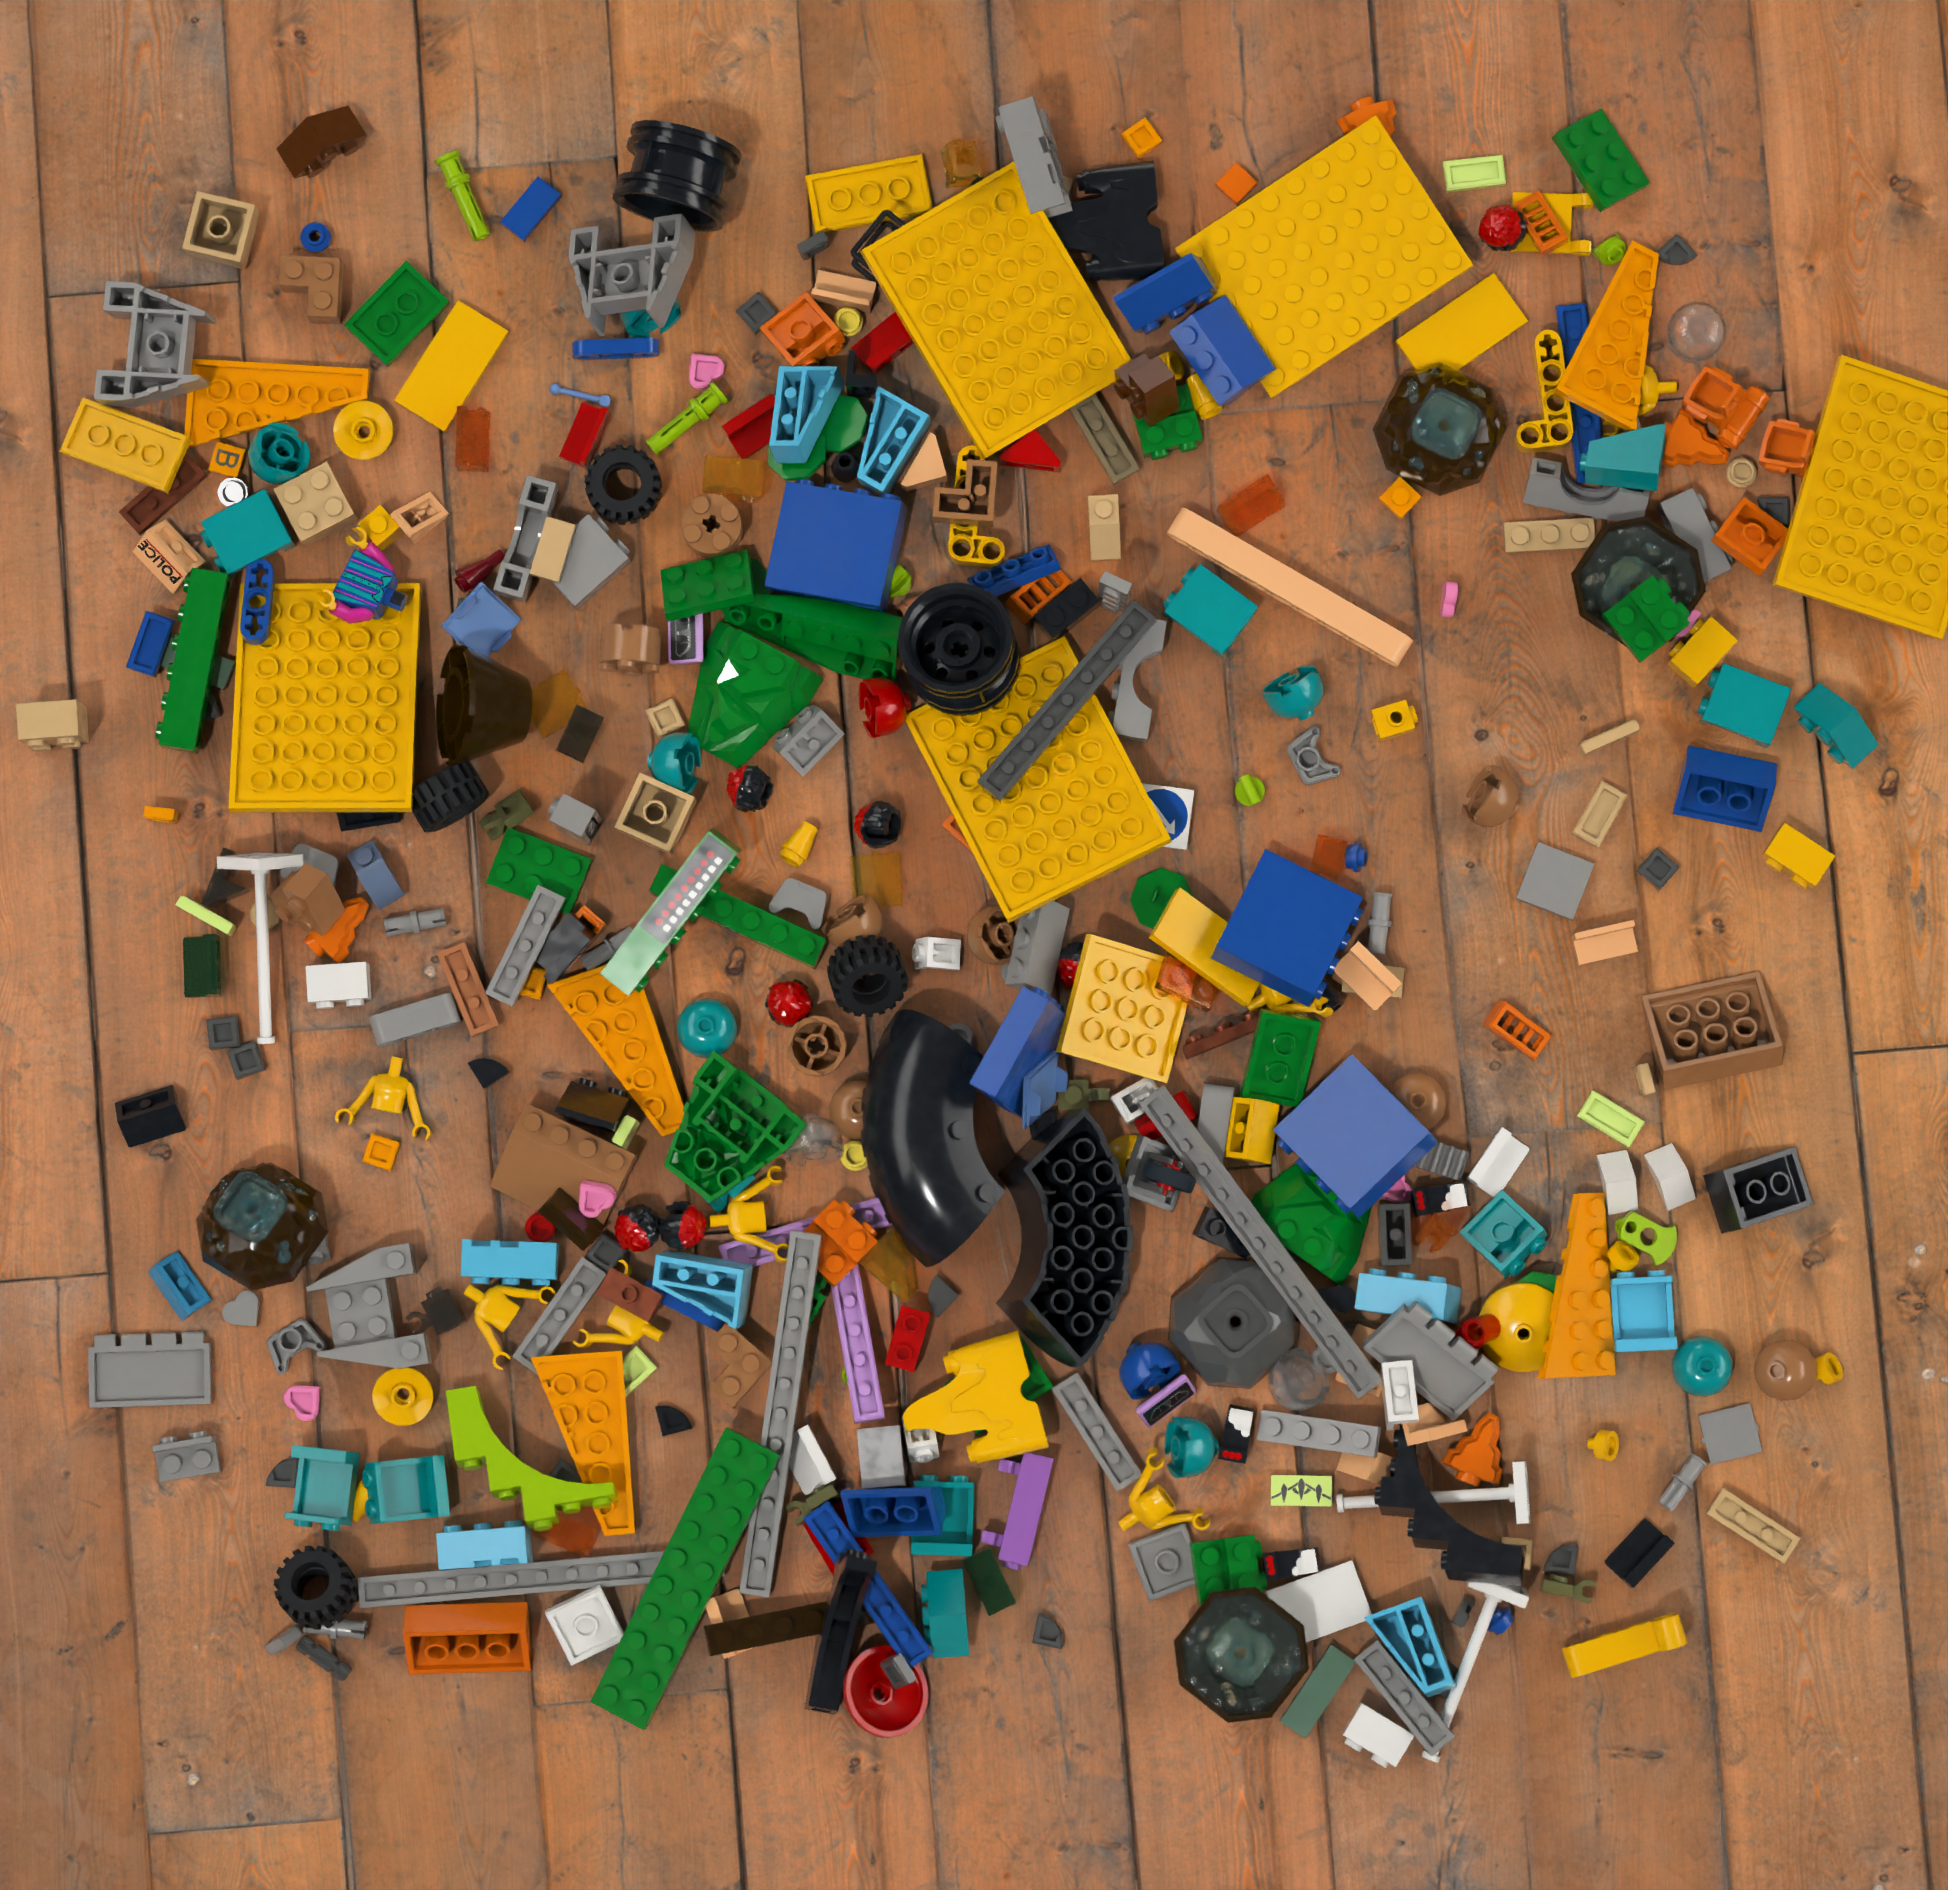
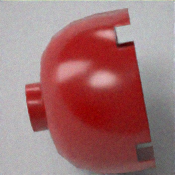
[858,677,911,738]

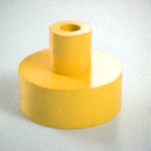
[1159,350,1184,380]
[1607,1241,1639,1272]
[1815,1352,1843,1385]
[1587,1430,1619,1461]

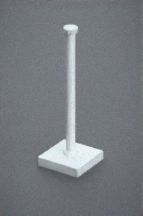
[217,852,303,1044]
[1337,1461,1531,1524]
[1422,1581,1529,1763]

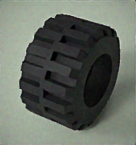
[584,445,662,525]
[412,761,489,832]
[827,935,908,1017]
[274,1546,358,1630]

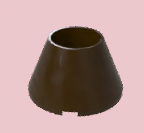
[436,644,532,765]

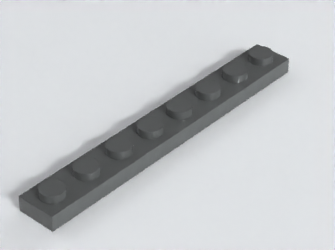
[977,600,1157,803]

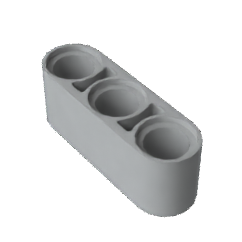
[369,993,461,1047]
[1197,1083,1234,1164]

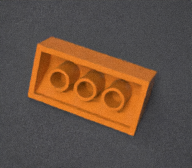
[403,1602,531,1675]

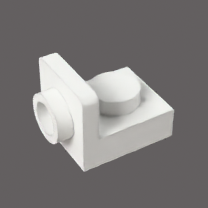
[912,937,961,971]
[902,1417,939,1463]

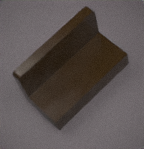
[538,1187,605,1251]

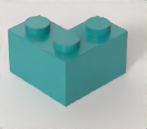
[1794,683,1879,769]
[921,1569,970,1659]

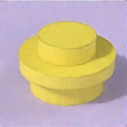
[833,307,863,337]
[840,1140,868,1171]

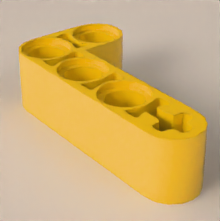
[1514,330,1573,454]
[948,445,1005,569]
[1561,1613,1688,1678]

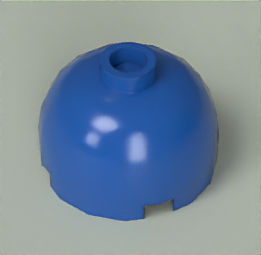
[1119,1342,1181,1400]

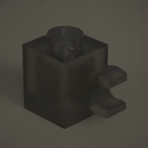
[406,1286,468,1335]

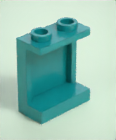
[200,489,296,578]
[1163,564,1258,658]
[1697,663,1791,749]
[284,1445,360,1531]
[362,1455,450,1524]
[911,1475,975,1556]

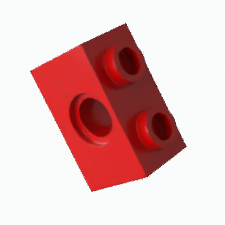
[885,1305,931,1373]

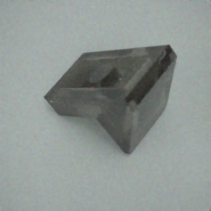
[556,705,604,763]
[201,847,250,909]

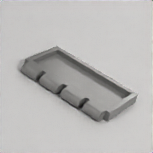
[1362,1301,1499,1421]
[88,1331,212,1408]

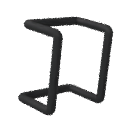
[850,210,906,286]

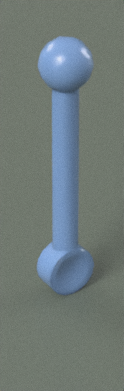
[549,383,611,407]

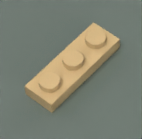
[1503,518,1595,554]
[1705,1488,1801,1564]

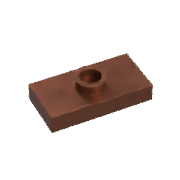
[596,1267,665,1323]

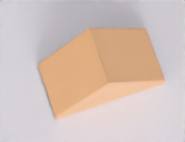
[901,432,947,492]
[390,492,449,544]
[1336,1452,1393,1486]

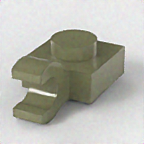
[479,790,534,841]
[1058,1080,1110,1111]
[786,1484,842,1526]
[1539,1574,1596,1603]

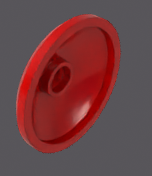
[843,1645,928,1738]

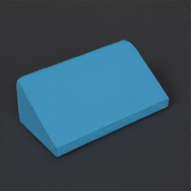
[148,1251,212,1321]

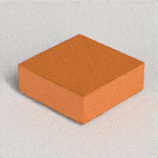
[1215,162,1258,206]

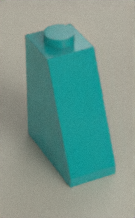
[1580,424,1666,491]

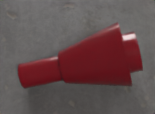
[454,549,505,593]

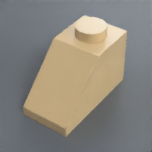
[1087,494,1121,561]

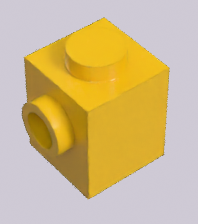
[358,505,404,551]
[1370,699,1418,742]

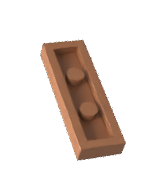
[437,942,500,1037]

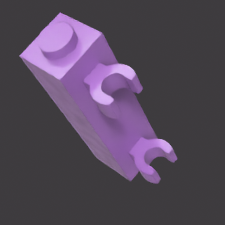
[980,1453,1053,1571]

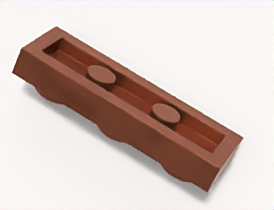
[119,453,207,536]
[1182,1010,1259,1060]

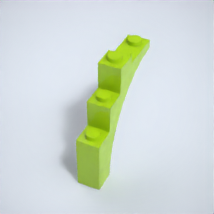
[446,1386,618,1531]

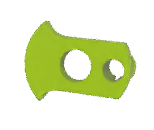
[1614,1211,1677,1266]

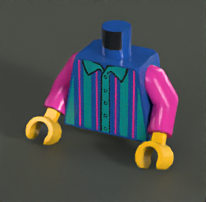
[314,527,408,624]

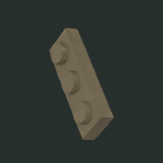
[1068,394,1140,486]

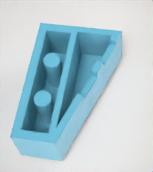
[769,366,844,463]
[652,1250,753,1329]
[1354,1268,1462,1324]

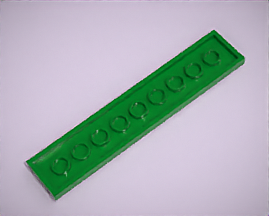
[590,1427,781,1730]

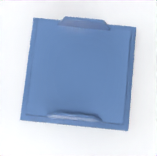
[441,582,522,657]
[1022,1050,1068,1129]

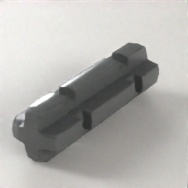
[296,1636,352,1681]

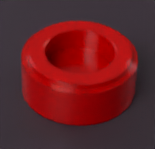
[525,1213,556,1242]

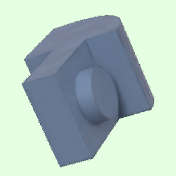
[347,840,405,910]

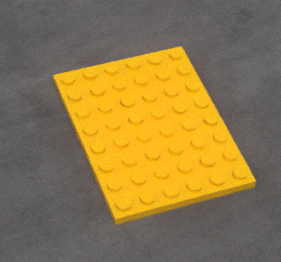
[1175,115,1474,399]
[860,161,1131,459]
[1772,355,1948,640]
[229,583,421,813]
[905,636,1172,923]

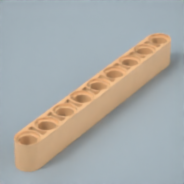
[1166,507,1413,667]

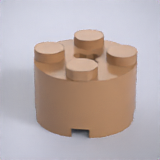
[681,494,743,559]
[599,624,661,676]

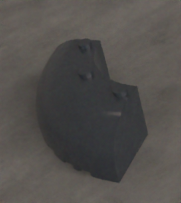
[861,1010,1005,1267]
[996,1107,1133,1368]

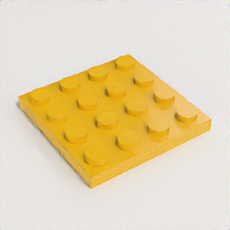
[1056,934,1196,1083]

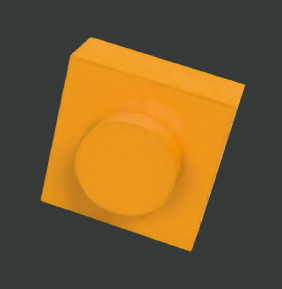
[1379,476,1422,520]

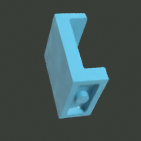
[1610,1270,1678,1353]

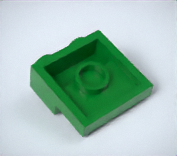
[1131,384,1202,460]
[1602,575,1691,663]
[1189,1535,1267,1604]

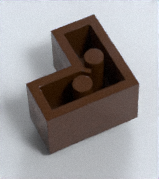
[276,106,367,179]
[1114,353,1179,427]

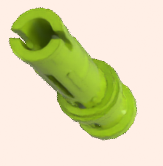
[435,151,491,242]
[645,381,729,456]

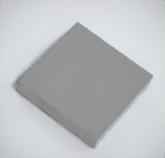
[1516,842,1594,921]
[1128,1523,1195,1602]

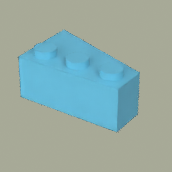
[857,386,932,497]
[461,1239,559,1286]
[436,1520,533,1570]
[1364,1596,1456,1698]

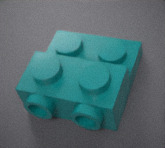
[1459,1190,1548,1279]

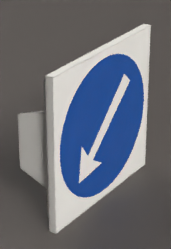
[1142,783,1194,850]

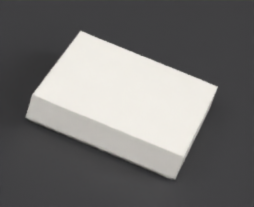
[544,1584,624,1666]

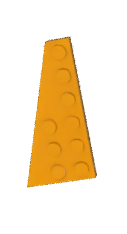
[1554,240,1659,432]
[184,359,370,448]
[547,964,685,1137]
[1537,1193,1616,1379]
[531,1350,635,1536]

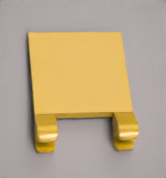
[1510,192,1594,256]

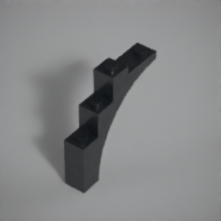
[1374,1424,1525,1586]
[804,1549,877,1715]

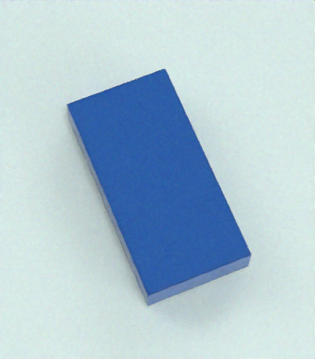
[500,176,562,242]
[126,611,176,678]

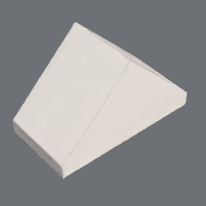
[1110,1078,1159,1125]
[1643,1143,1696,1211]
[1596,1150,1638,1215]

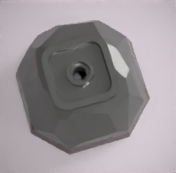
[1168,1257,1299,1389]

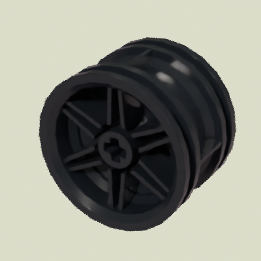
[612,120,742,232]
[898,583,1021,716]

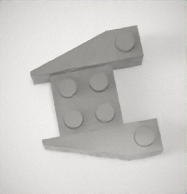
[996,96,1073,218]
[568,213,695,336]
[94,281,216,408]
[306,1243,432,1369]

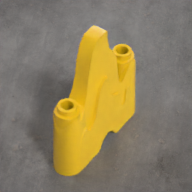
[902,1330,1049,1464]

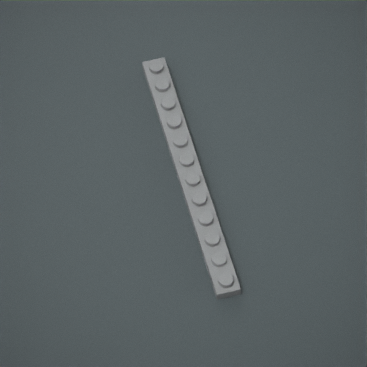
[1139,1085,1383,1399]
[739,1230,822,1598]
[357,1551,726,1608]

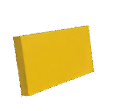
[805,154,932,234]
[1395,273,1528,375]
[394,300,509,433]
[59,397,192,494]
[1149,888,1260,1007]

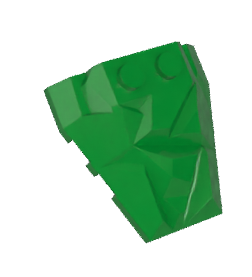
[687,621,824,769]
[664,1051,809,1203]
[1250,1163,1371,1286]

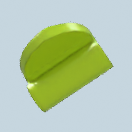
[1591,234,1626,266]
[889,564,912,598]
[1235,774,1265,806]

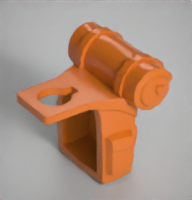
[1682,366,1770,450]
[1758,419,1818,483]

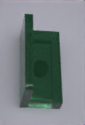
[183,934,222,998]
[963,1547,1017,1616]

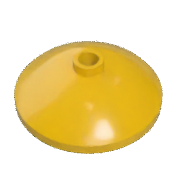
[1479,1282,1554,1372]

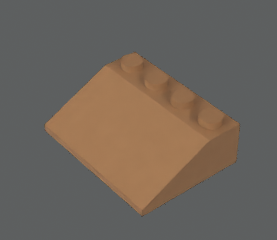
[1641,971,1783,1090]
[489,1103,638,1237]

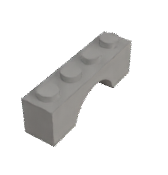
[1523,457,1650,522]
[493,475,559,603]
[1108,619,1167,743]

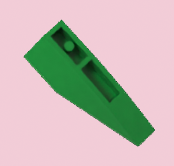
[724,594,903,682]

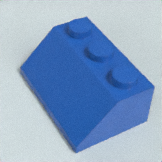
[1112,253,1218,335]
[1169,295,1277,406]
[1673,745,1777,832]
[840,1487,946,1537]

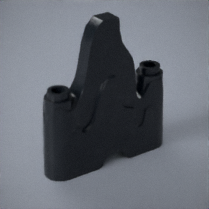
[1048,160,1164,281]

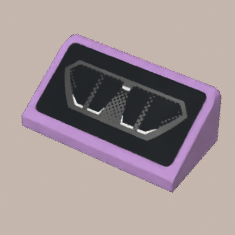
[668,614,704,665]
[1136,1374,1196,1428]

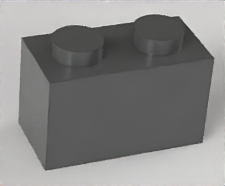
[1377,1203,1412,1267]

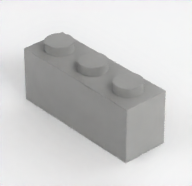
[1657,488,1733,584]
[548,793,603,846]
[1005,901,1070,994]

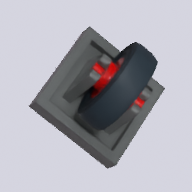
[1122,1135,1196,1212]

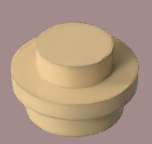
[1726,458,1757,488]

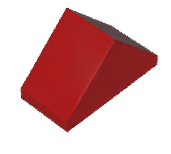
[1000,429,1061,473]

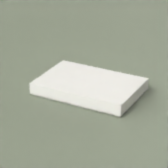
[1266,1560,1372,1642]

